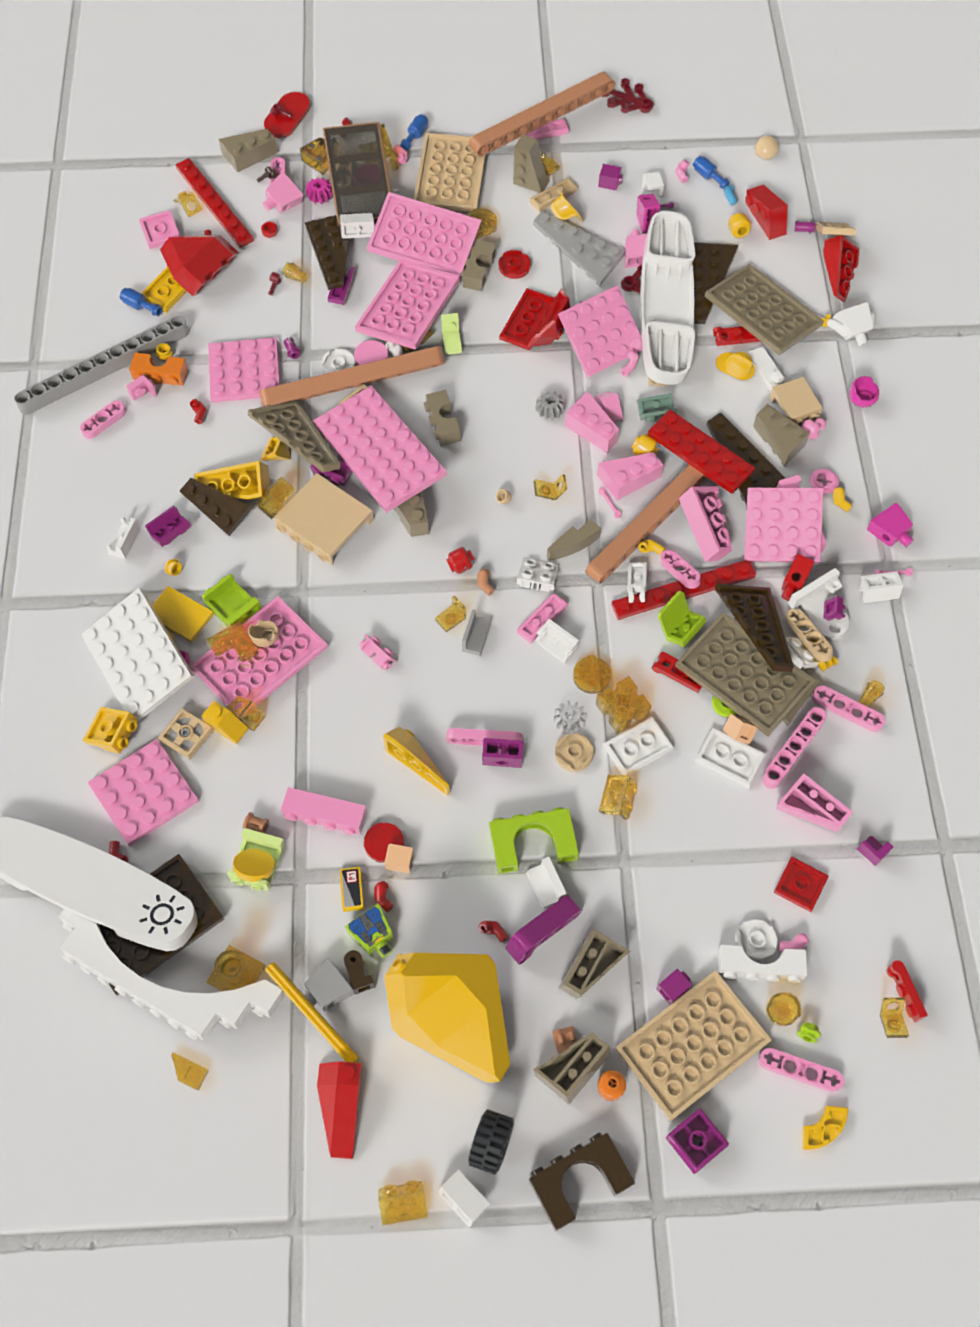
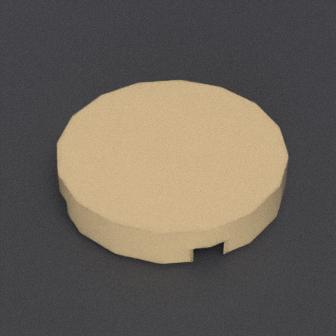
[555,733,594,772]

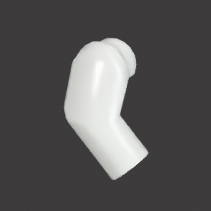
[386,341,403,357]

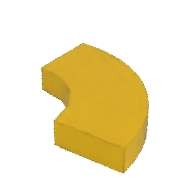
[802,1105,848,1150]

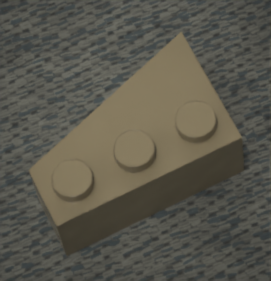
[513,134,550,193]
[394,491,429,537]
[559,929,630,999]
[533,1032,611,1104]

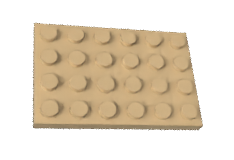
[414,133,486,213]
[615,970,772,1122]

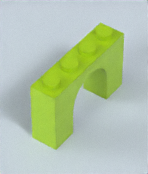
[489,807,579,874]

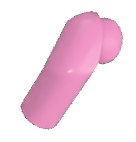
[393,144,408,164]
[675,160,689,183]
[621,351,639,376]
[779,933,809,952]

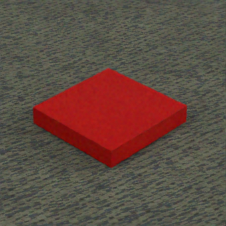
[773,856,829,912]

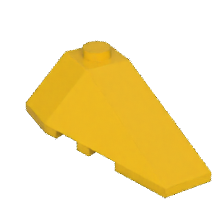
[194,461,270,500]
[383,726,450,796]

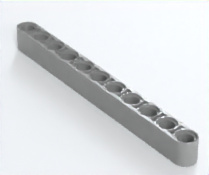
[14,316,189,414]

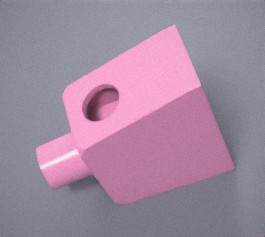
[263,172,303,213]
[625,230,647,268]

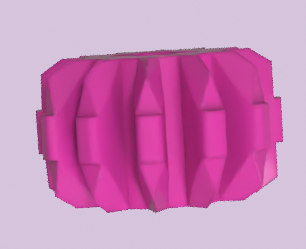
[306,176,333,204]

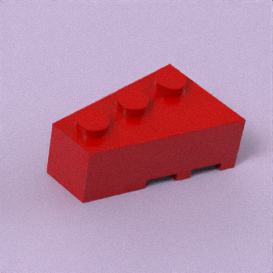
[745,184,788,240]

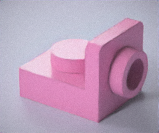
[126,375,157,400]

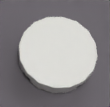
[322,348,356,374]
[735,919,778,962]

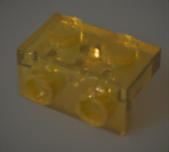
[599,775,637,820]
[378,1180,428,1226]

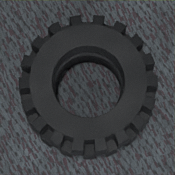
[468,1109,514,1175]

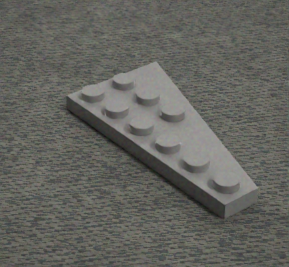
[533,211,625,287]

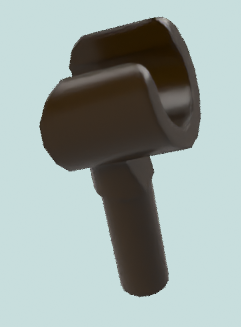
[257,166,276,183]

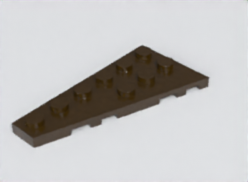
[305,212,352,290]
[693,242,739,324]
[707,413,786,506]
[715,584,794,672]

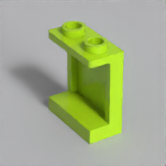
[202,573,262,632]

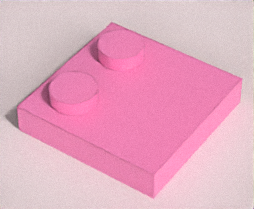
[139,210,179,249]

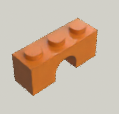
[129,353,188,386]

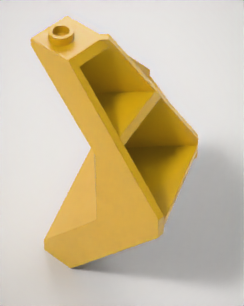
[384,952,510,1083]

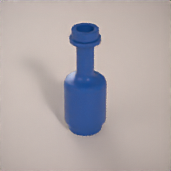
[400,114,429,151]
[693,156,730,190]
[120,288,162,316]

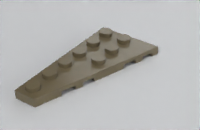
[248,400,340,473]

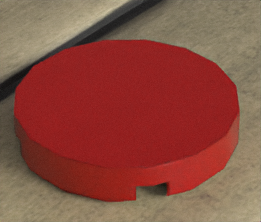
[498,250,531,279]
[364,823,404,863]

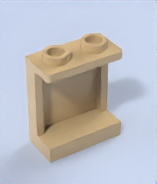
[769,377,823,426]

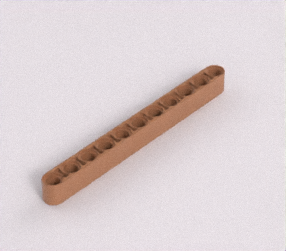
[468,71,615,157]
[259,346,445,407]
[585,465,707,584]

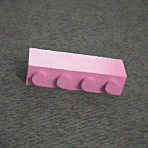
[281,787,367,835]

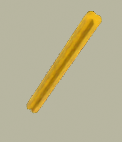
[265,962,358,1063]

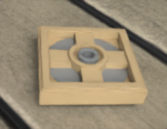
[158,708,214,760]

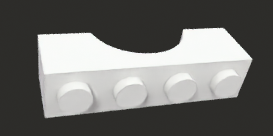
[718,945,807,983]

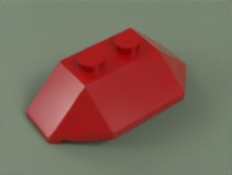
[527,289,570,347]

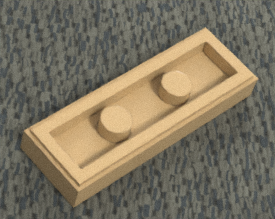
[530,178,578,212]

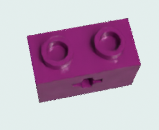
[482,738,523,768]

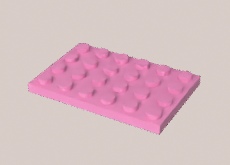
[367,192,481,280]
[355,260,460,350]
[190,596,328,720]

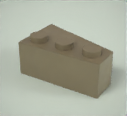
[219,129,278,172]
[753,404,810,467]

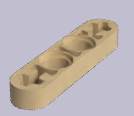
[786,609,833,662]

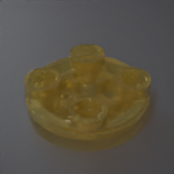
[466,208,497,239]
[573,654,612,694]

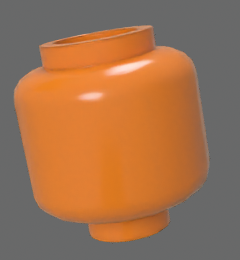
[597,1070,626,1102]

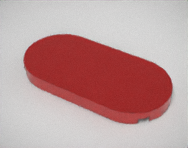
[264,92,310,138]

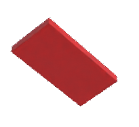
[499,288,554,351]

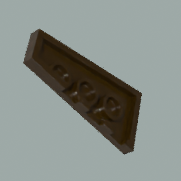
[179,477,253,536]

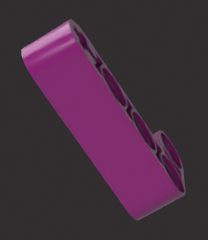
[505,894,583,965]

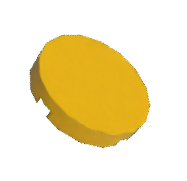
[233,849,275,882]

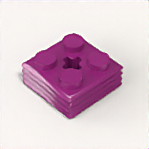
[666,1108,729,1174]

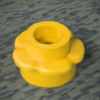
[156,343,173,359]
[165,558,182,576]

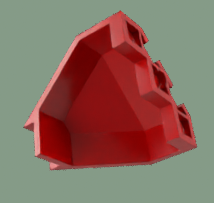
[160,235,239,296]

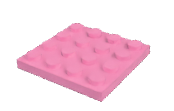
[558,285,642,377]
[208,337,280,403]
[744,488,824,563]
[88,739,199,846]

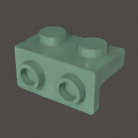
[637,393,677,422]

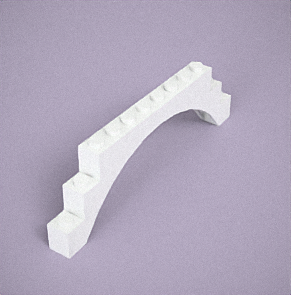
[59,909,284,1041]

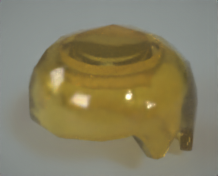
[541,153,561,175]
[765,992,801,1026]

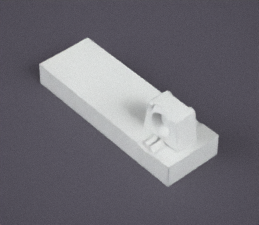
[748,346,787,391]
[788,568,842,609]

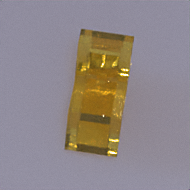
[258,476,295,519]

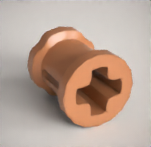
[243,812,269,834]

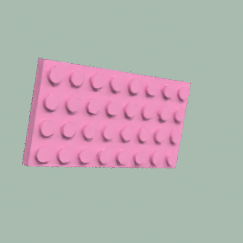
[313,386,447,513]

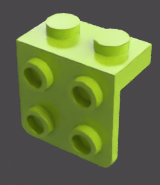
[658,591,707,647]

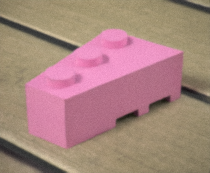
[565,391,619,453]
[597,452,663,500]
[776,774,853,832]

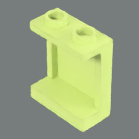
[227,828,285,891]

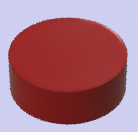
[261,221,278,238]

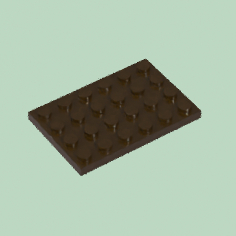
[99,854,225,996]

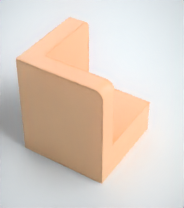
[723,714,757,745]
[385,844,414,874]

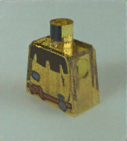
[300,137,339,175]

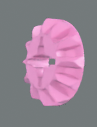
[809,469,839,495]

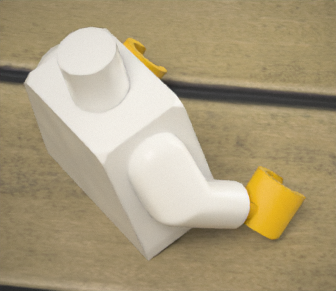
[821,302,875,346]

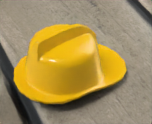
[551,191,583,222]
[716,352,755,380]

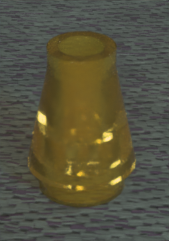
[282,262,308,283]
[858,680,885,707]

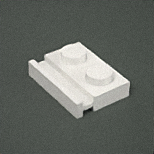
[785,637,819,669]

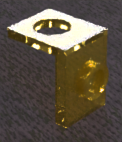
[173,191,202,217]
[533,474,567,501]
[435,595,466,632]
[227,696,265,731]
[879,997,909,1038]

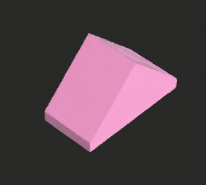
[593,391,623,422]

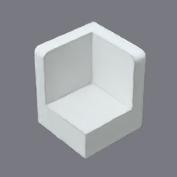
[642,172,664,197]

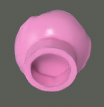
[801,418,826,440]

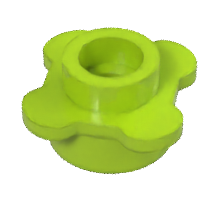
[797,1022,821,1043]

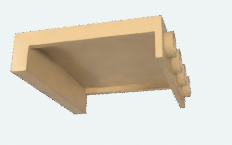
[274,473,374,565]

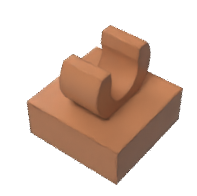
[552,1026,577,1054]

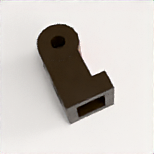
[344,950,375,995]

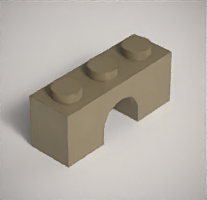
[461,239,496,292]
[424,390,461,446]

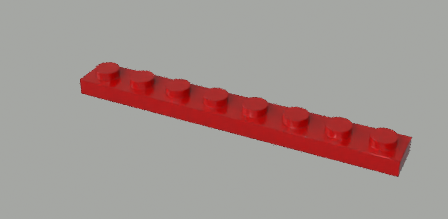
[175,158,254,248]
[611,560,756,620]

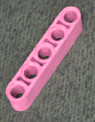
[762,707,827,789]

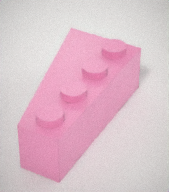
[679,486,732,562]

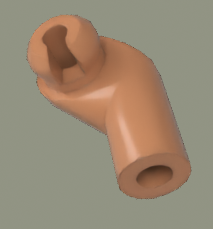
[477,569,495,596]

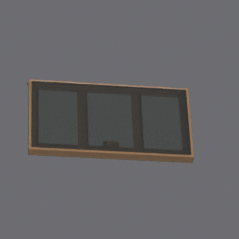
[323,122,392,226]

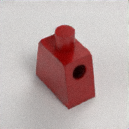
[781,554,815,601]

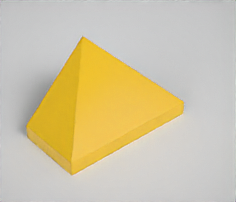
[261,436,291,461]

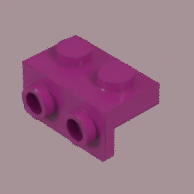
[310,459,352,486]
[145,506,192,547]

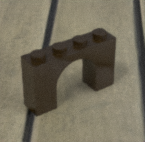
[528,1132,635,1232]

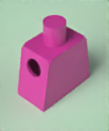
[636,194,660,234]
[867,502,914,547]

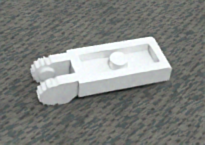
[627,562,647,603]

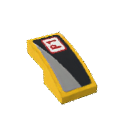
[340,867,364,912]

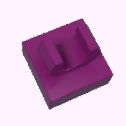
[823,596,846,621]

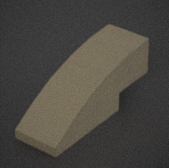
[547,519,601,560]

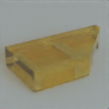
[171,1052,209,1091]

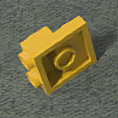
[82,707,138,754]

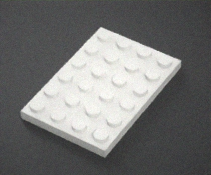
[81,588,194,722]

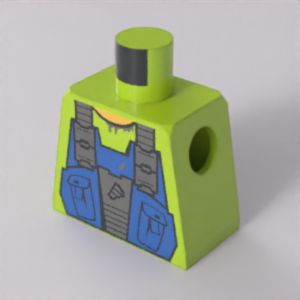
[345,904,393,959]

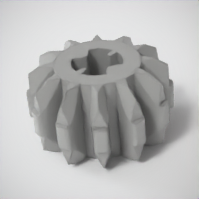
[535,391,565,421]

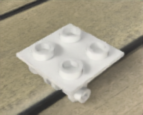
[517,558,559,592]

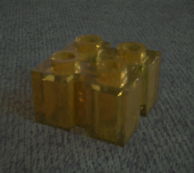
[595,676,652,734]

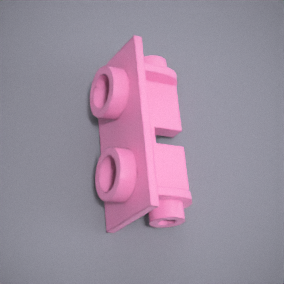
[359,634,397,670]

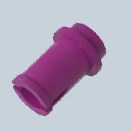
[794,220,815,234]
[283,337,300,359]

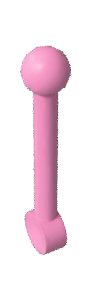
[599,488,621,518]
[875,568,913,576]

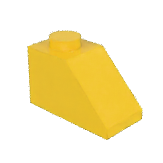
[202,701,249,744]

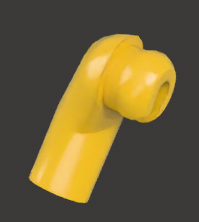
[833,487,853,512]
[638,539,666,555]

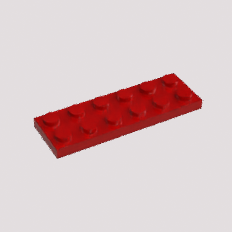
[647,409,755,494]

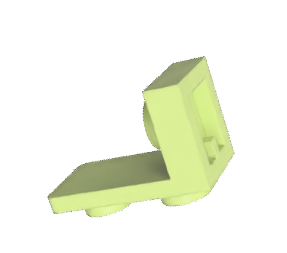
[441,313,462,355]

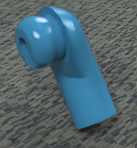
[723,185,738,206]

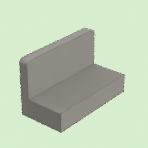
[462,609,491,656]

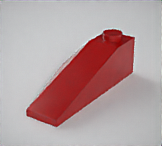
[823,235,860,302]
[317,1061,363,1159]

